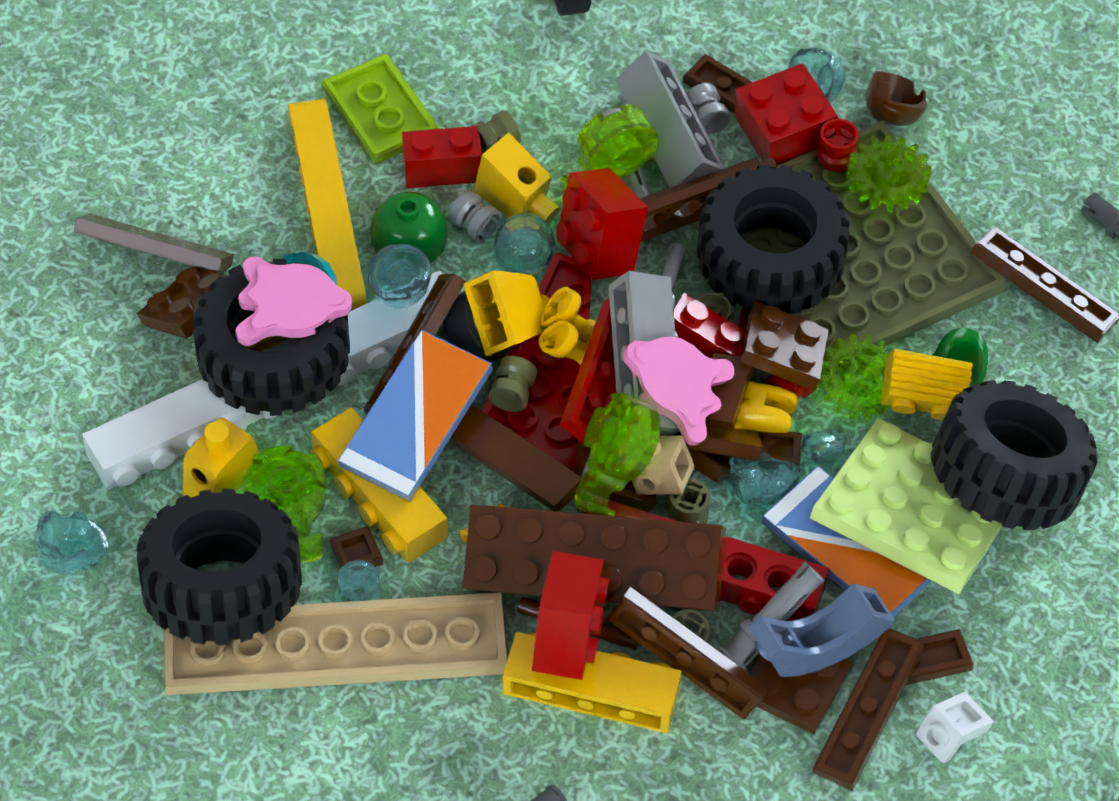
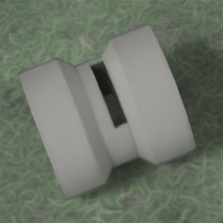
[686,83,731,135]
[448,190,502,243]

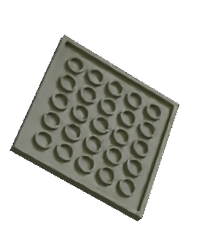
[692,121,1007,375]

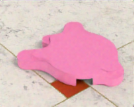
[236,256,352,346]
[623,336,735,446]

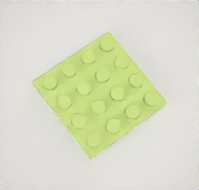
[810,418,1002,594]

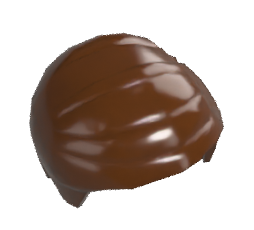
[866,71,928,126]

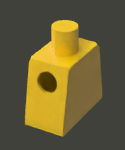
[474,133,560,225]
[463,270,550,356]
[182,418,264,498]

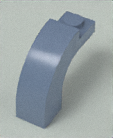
[749,584,896,677]

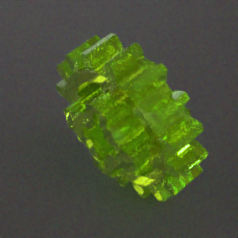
[846,134,932,211]
[817,333,890,420]

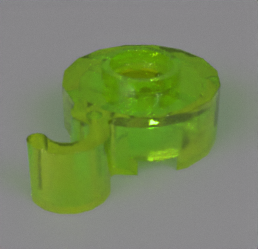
[560,104,659,189]
[575,393,660,516]
[243,445,327,563]

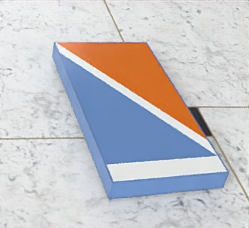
[338,330,493,502]
[762,466,932,617]

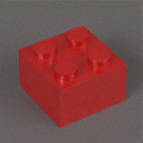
[735,63,838,166]
[556,168,648,280]
[531,551,609,680]

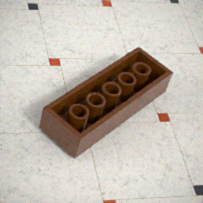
[462,504,726,612]

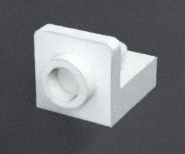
[916,692,994,763]

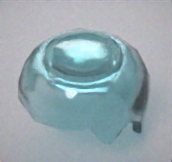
[787,48,846,103]

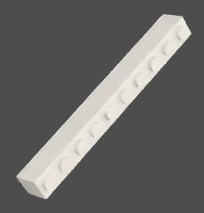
[82,270,446,490]

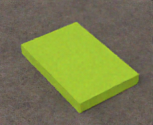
[321,53,440,164]

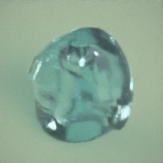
[800,429,845,471]

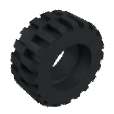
[697,164,850,314]
[193,258,350,416]
[931,380,1098,530]
[136,489,302,645]

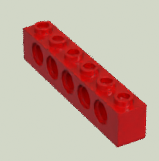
[584,495,829,621]

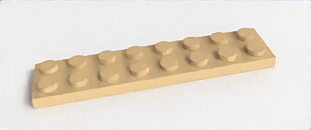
[164,592,507,695]

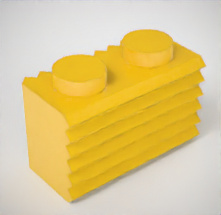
[881,349,973,421]

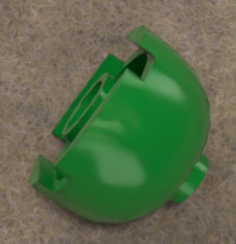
[371,191,448,269]

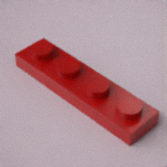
[560,298,616,448]

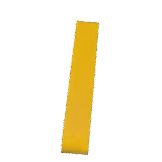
[288,98,367,311]

